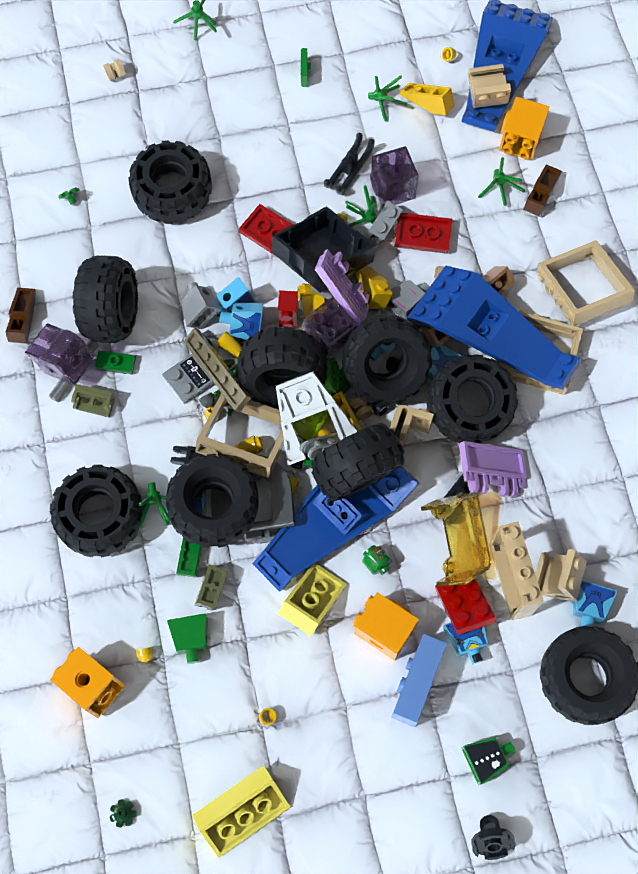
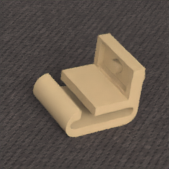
[468,64,511,108]
[390,405,434,447]
[535,549,587,601]

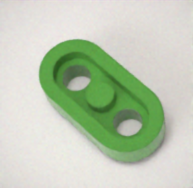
[324,358,340,394]

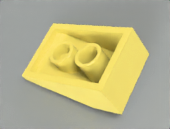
[278,563,347,636]

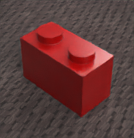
[278,290,299,328]

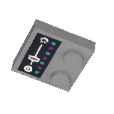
[162,354,215,404]

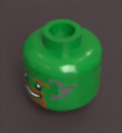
[362,545,392,575]

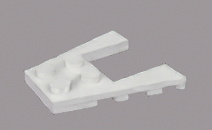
[276,371,357,465]

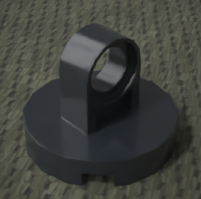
[471,815,516,860]

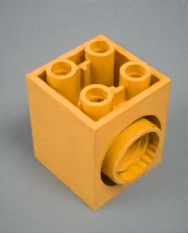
[499,97,550,160]
[353,592,419,661]
[50,646,126,719]

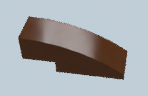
[523,164,562,217]
[5,287,36,343]

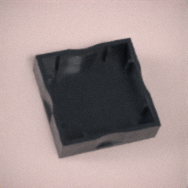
[271,206,376,293]

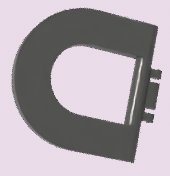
[211,454,295,541]

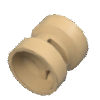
[103,58,126,81]
[349,395,374,421]

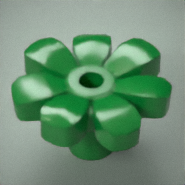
[58,187,80,205]

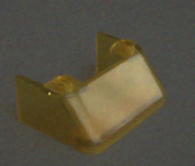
[421,492,491,586]

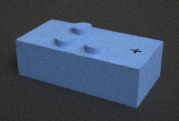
[391,634,447,727]

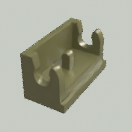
[71,384,115,418]
[194,564,228,610]

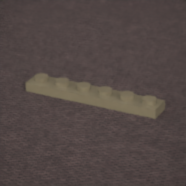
[183,328,251,412]

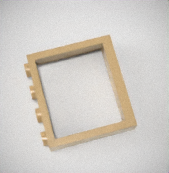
[536,240,635,326]
[496,310,583,395]
[196,393,284,478]
[489,521,544,621]

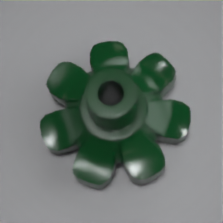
[109,799,137,828]

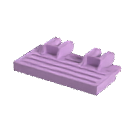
[315,249,370,328]
[459,441,527,498]

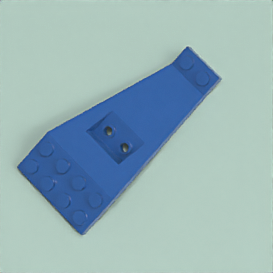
[461,0,553,132]
[407,265,581,390]
[252,466,420,592]

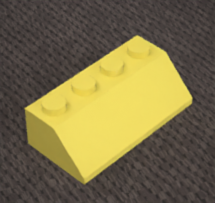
[192,765,290,858]

